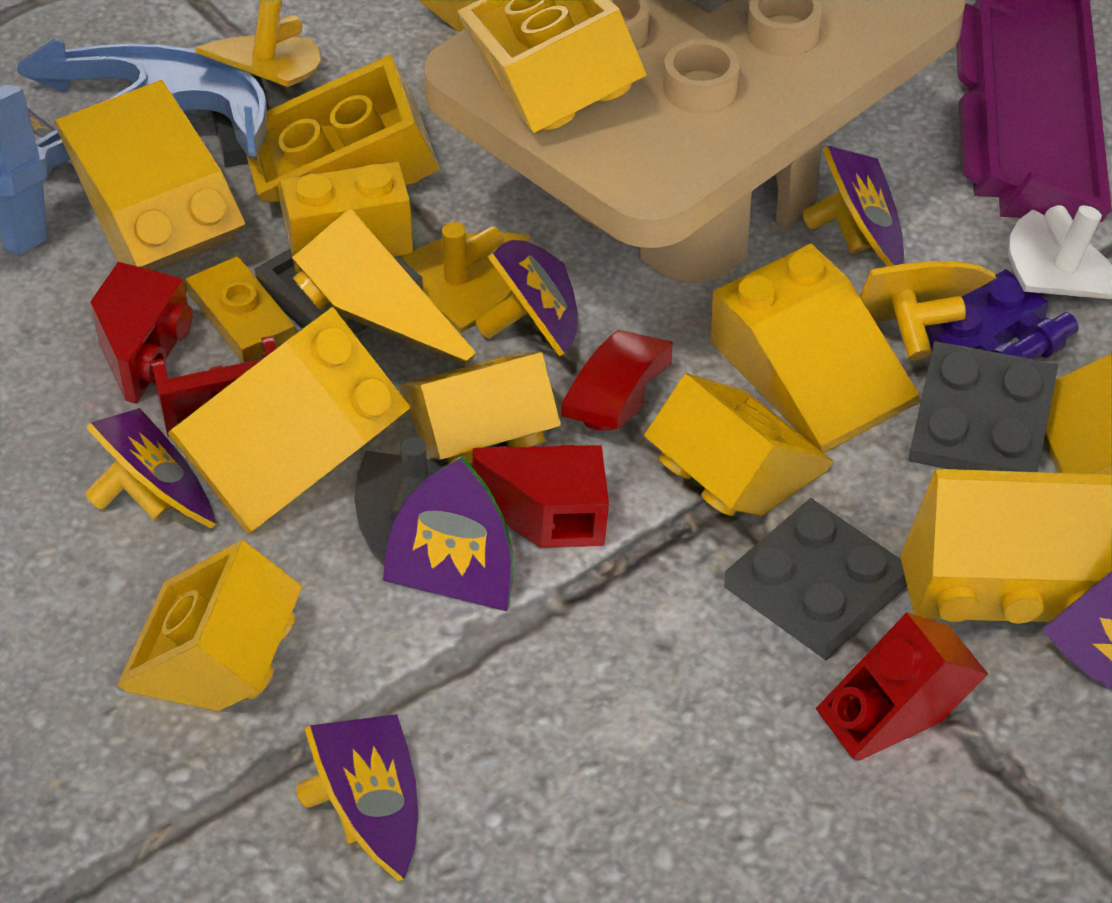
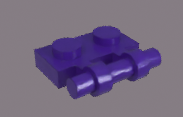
[925,269,1079,360]

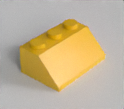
[900,469,1112,624]

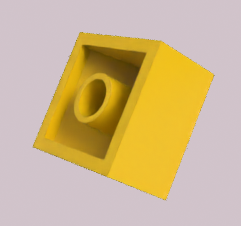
[277,161,413,273]
[398,352,561,464]
[643,373,833,516]
[117,539,303,711]

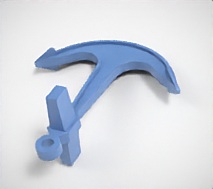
[0,39,268,256]

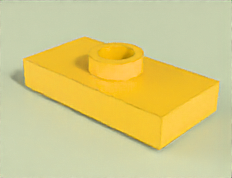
[185,256,296,363]

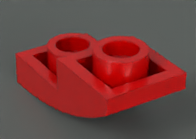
[561,330,673,431]

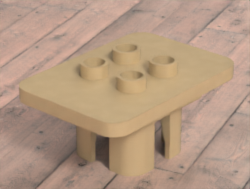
[424,0,965,283]

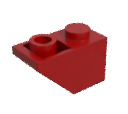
[90,262,193,404]
[472,445,609,548]
[815,612,988,760]

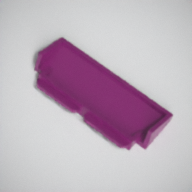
[956,0,1112,222]

